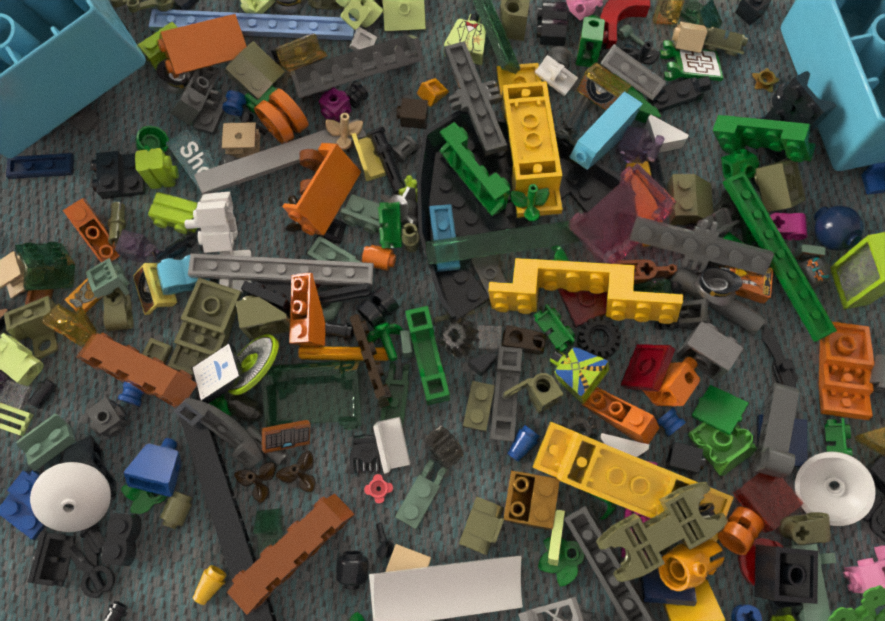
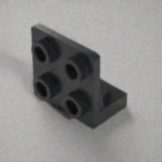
[241,257,291,314]

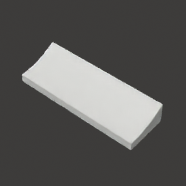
[369,556,523,621]

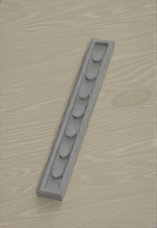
[194,119,366,195]
[188,253,374,287]

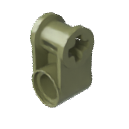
[103,287,133,332]
[779,512,831,545]

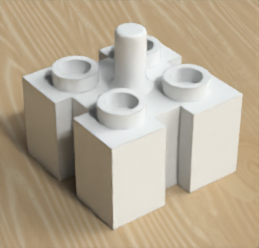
[185,192,238,253]

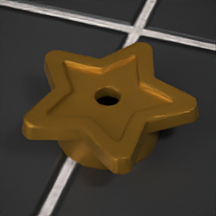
[752,68,780,93]

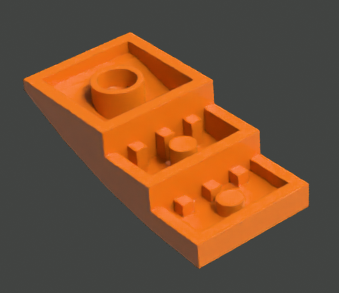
[819,321,874,421]

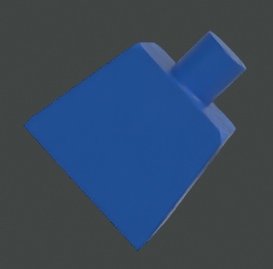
[124,438,182,497]

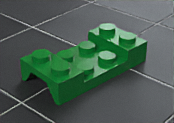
[713,115,816,162]
[439,122,510,217]

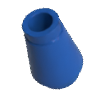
[507,425,540,462]

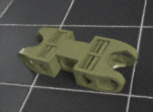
[596,482,728,582]

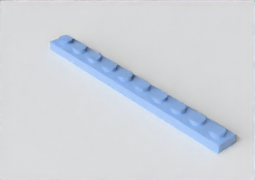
[149,9,356,41]

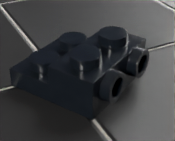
[92,151,145,199]

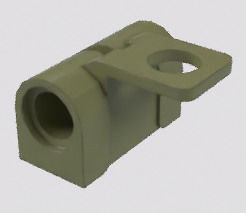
[499,0,530,41]
[4,296,64,359]
[503,373,563,414]
[459,496,504,555]

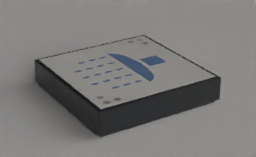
[192,343,245,404]

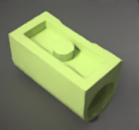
[335,0,383,30]
[0,333,44,387]

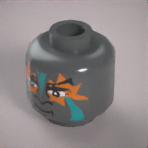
[798,257,831,289]

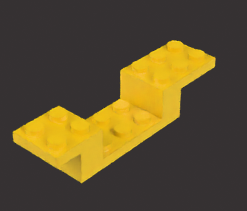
[496,63,563,218]
[488,258,683,324]
[532,421,734,542]

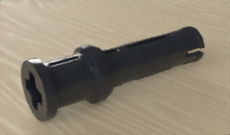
[366,127,405,194]

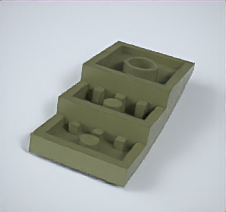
[167,278,242,376]

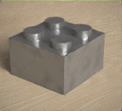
[676,321,743,381]

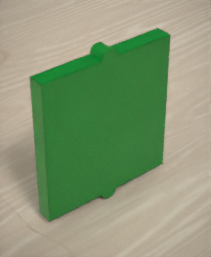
[692,385,749,435]

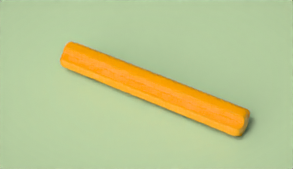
[298,346,389,361]

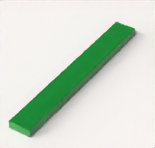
[722,172,837,342]

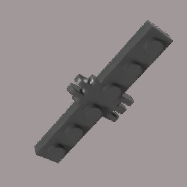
[444,41,507,156]
[630,216,774,275]

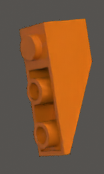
[62,198,123,263]
[289,273,326,346]
[582,387,660,444]

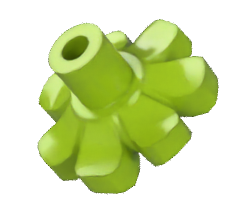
[398,175,418,203]

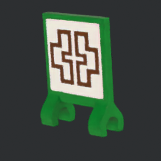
[660,40,723,81]

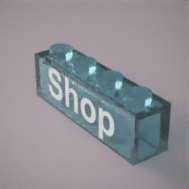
[166,129,239,204]

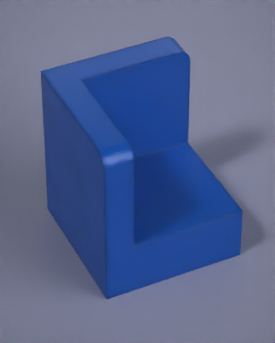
[861,162,885,195]

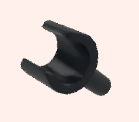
[240,111,268,135]
[376,523,395,559]

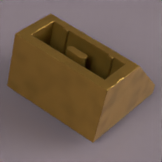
[504,470,560,530]

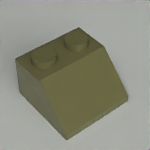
[225,41,285,100]
[755,159,806,212]
[667,174,713,225]
[236,296,290,340]

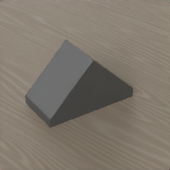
[679,299,708,330]

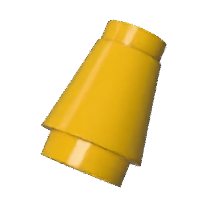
[193,565,227,605]

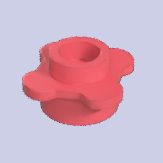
[364,474,393,504]

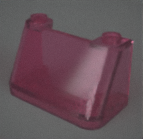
[569,163,677,264]

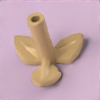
[325,113,363,150]

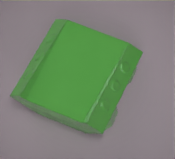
[688,423,757,476]

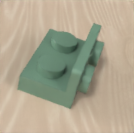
[340,194,383,234]
[86,258,130,299]
[17,414,76,471]

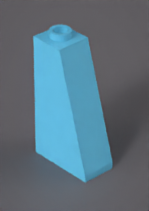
[570,92,643,170]

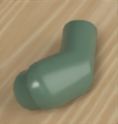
[322,302,343,323]

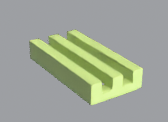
[0,403,34,436]
[548,510,565,566]

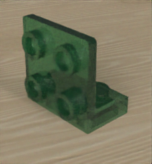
[15,241,76,291]

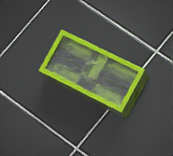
[830,232,885,310]

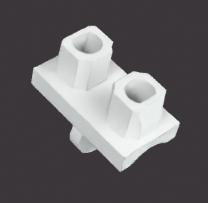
[534,55,578,96]

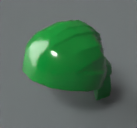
[135,125,169,153]

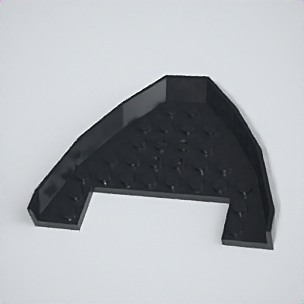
[417,110,635,325]

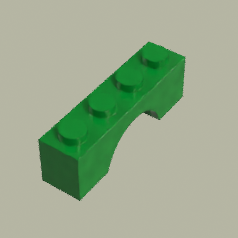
[405,306,450,406]

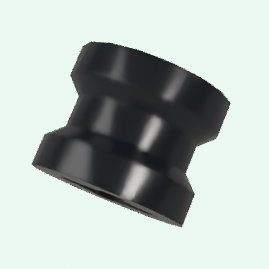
[344,81,369,109]

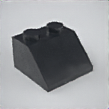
[754,544,818,604]

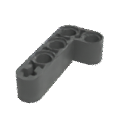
[754,382,799,478]

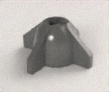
[380,186,418,225]

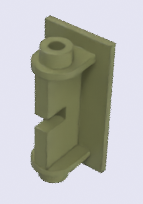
[704,26,748,56]

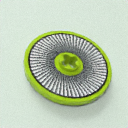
[227,334,279,395]

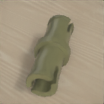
[107,202,126,246]
[402,223,420,252]

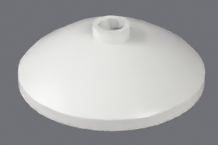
[795,452,875,526]
[30,462,111,532]

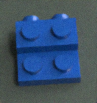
[0,470,45,540]

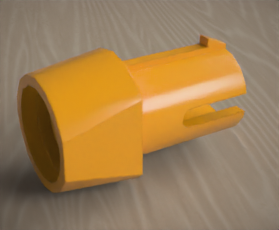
[658,539,724,591]

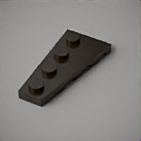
[349,314,392,408]

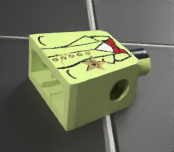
[444,14,486,65]

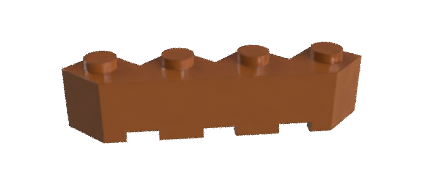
[76,333,197,408]
[227,493,354,615]

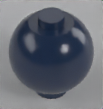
[814,206,864,251]

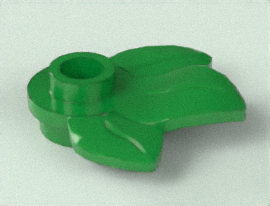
[121,484,167,514]
[538,537,585,587]

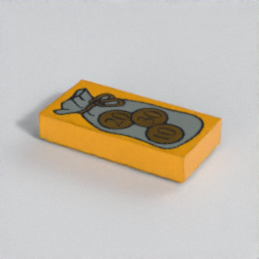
[65,278,103,316]

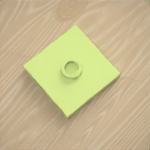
[383,0,426,31]

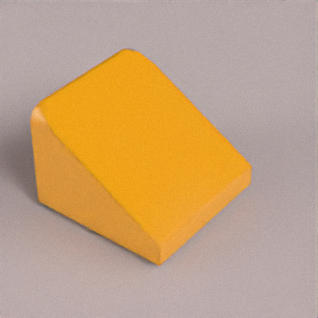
[417,78,449,107]

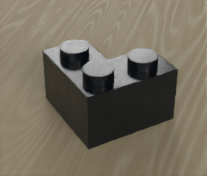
[62,435,117,498]

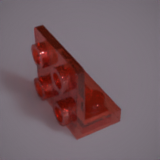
[733,473,803,533]

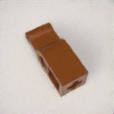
[615,259,677,286]

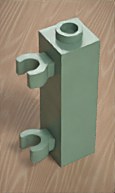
[784,540,836,621]

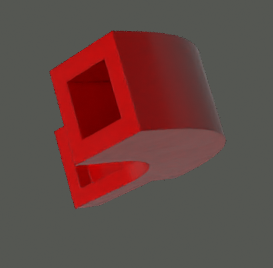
[600,0,650,49]

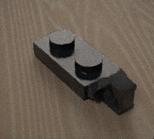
[650,76,711,112]

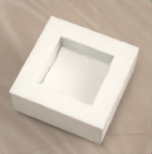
[349,27,377,51]

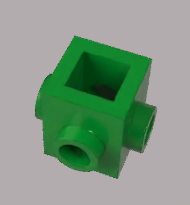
[721,149,759,180]

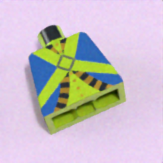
[550,347,610,404]

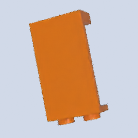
[157,14,247,79]
[282,143,361,236]

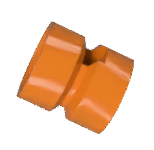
[718,507,764,555]

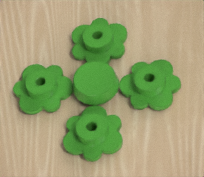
[828,585,885,621]

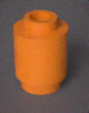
[362,245,397,271]

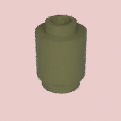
[160,491,192,529]

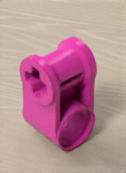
[770,213,808,241]

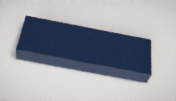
[6,153,74,179]

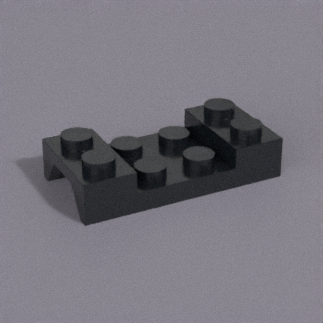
[760,71,837,163]

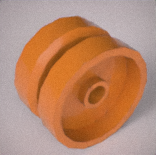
[254,88,309,144]

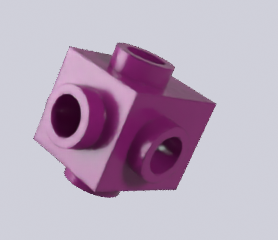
[319,87,352,123]

